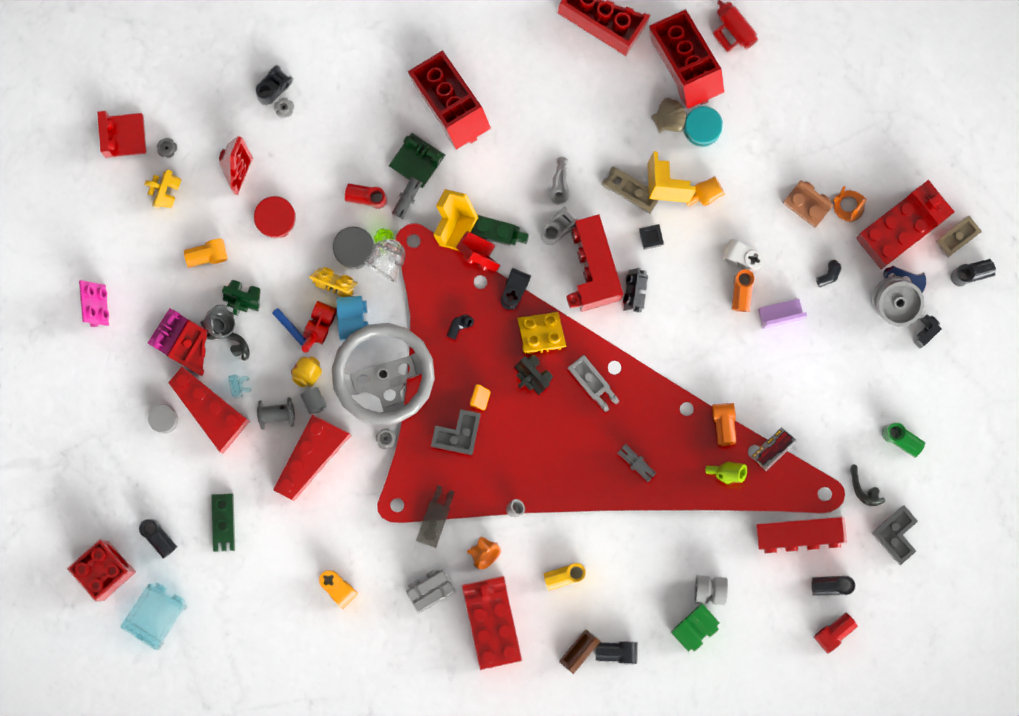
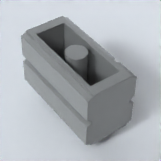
[406,568,456,614]

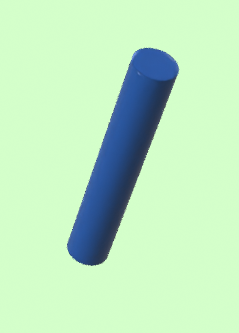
[272,308,306,346]

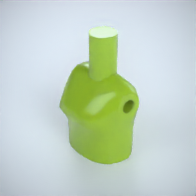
[705,462,747,484]

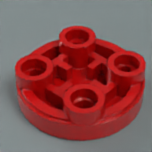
[254,196,296,238]

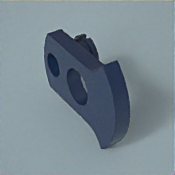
[883,266,926,293]

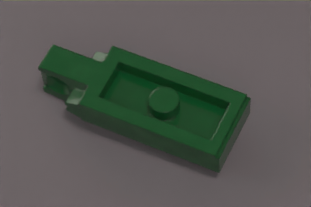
[471,215,529,246]

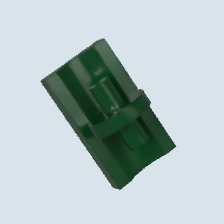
[222,280,260,316]

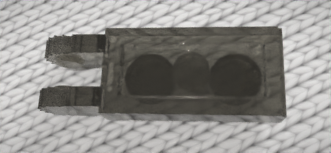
[415,486,454,548]

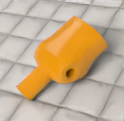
[686,176,725,207]

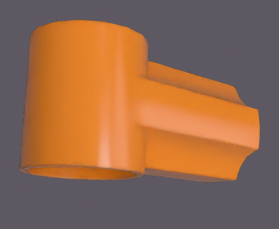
[731,269,755,312]
[712,403,736,446]

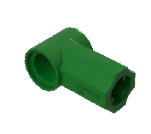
[882,423,926,458]

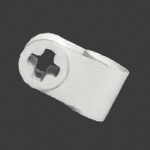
[722,239,764,272]

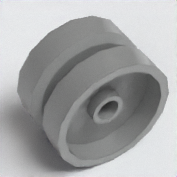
[872,276,924,327]

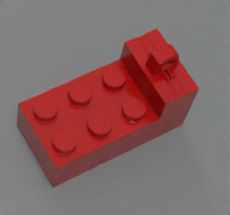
[649,9,724,109]
[408,50,491,150]
[856,179,955,270]
[566,214,623,312]
[462,576,522,670]

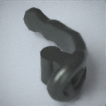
[207,333,250,361]
[850,464,885,506]

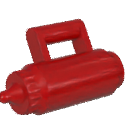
[712,0,759,53]

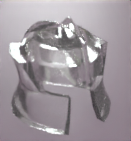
[363,239,405,282]

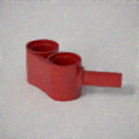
[301,301,337,352]

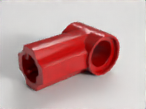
[345,183,387,209]
[814,612,858,654]

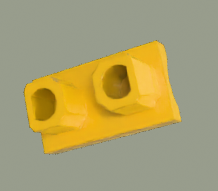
[144,169,182,208]

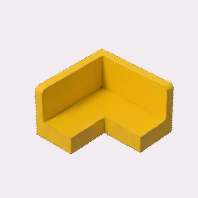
[647,151,696,203]
[433,189,478,251]

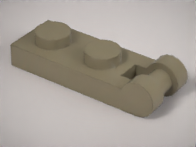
[601,166,659,214]

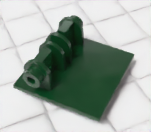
[389,133,446,189]

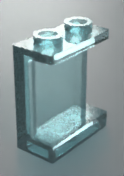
[120,582,188,650]

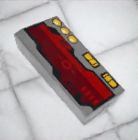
[751,428,797,471]

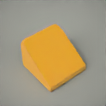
[470,384,491,410]

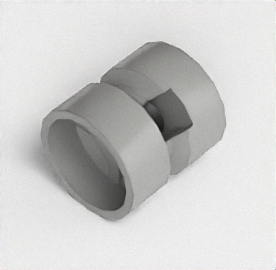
[694,575,728,605]

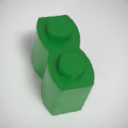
[670,603,720,652]

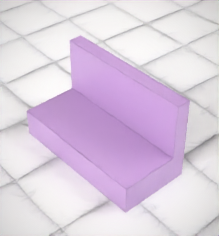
[758,299,807,329]

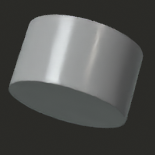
[148,405,178,434]

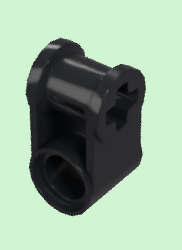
[256,65,293,105]
[500,268,532,310]

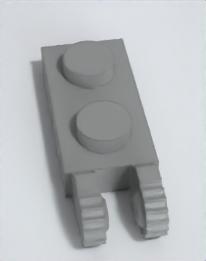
[567,355,619,412]

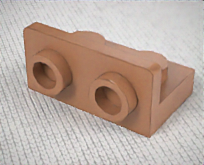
[783,180,833,228]

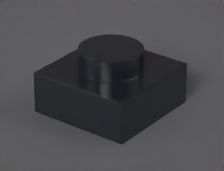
[639,224,664,250]

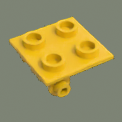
[309,267,358,297]
[517,312,566,355]

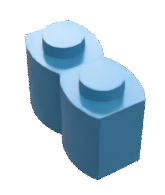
[336,296,369,341]

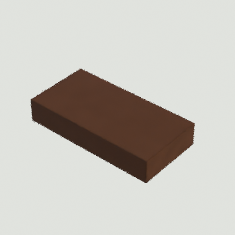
[559,629,601,674]

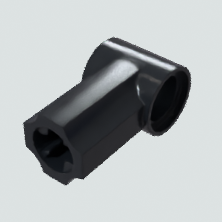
[951,259,996,286]
[139,519,178,559]
[811,575,855,596]
[595,641,638,664]

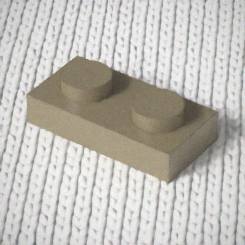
[935,216,982,257]

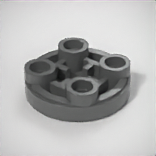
[333,227,375,269]

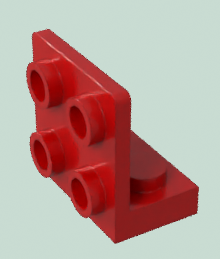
[97,111,147,158]

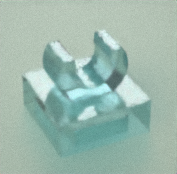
[228,374,252,399]

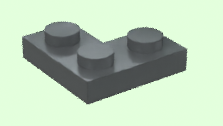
[431,409,481,455]
[872,505,918,565]

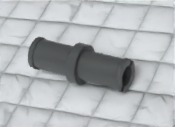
[391,177,422,219]
[617,444,657,482]

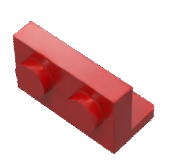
[456,231,501,272]

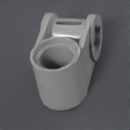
[541,206,578,245]

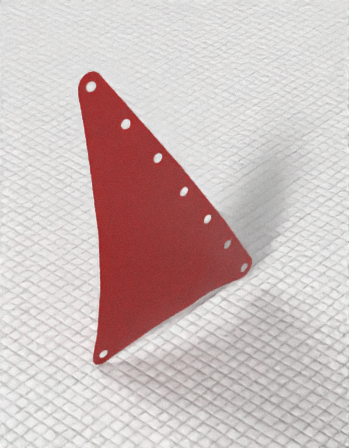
[377,223,845,523]

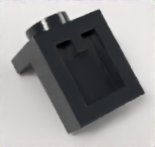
[914,314,942,349]

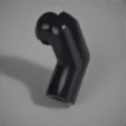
[816,260,842,288]
[446,314,474,340]

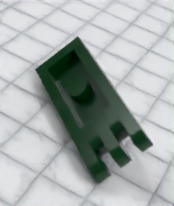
[211,494,235,552]

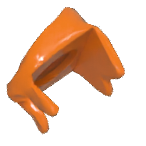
[833,186,867,222]
[467,537,501,570]

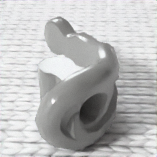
[550,157,569,204]

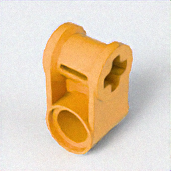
[319,570,358,609]

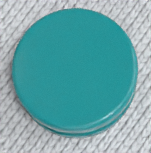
[684,106,723,147]

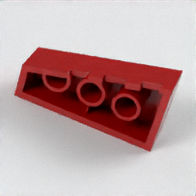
[557,0,651,56]
[168,367,250,454]
[273,415,352,501]
[756,517,847,554]

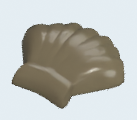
[651,98,687,133]

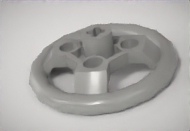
[331,323,435,425]

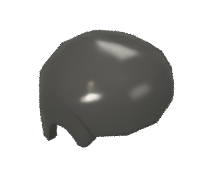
[204,305,236,338]

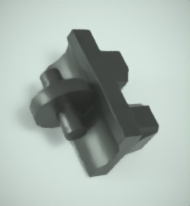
[514,355,553,395]

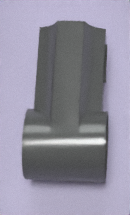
[301,387,326,414]

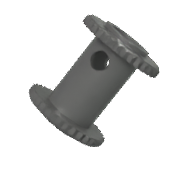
[257,397,295,430]

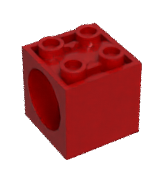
[67,540,136,601]

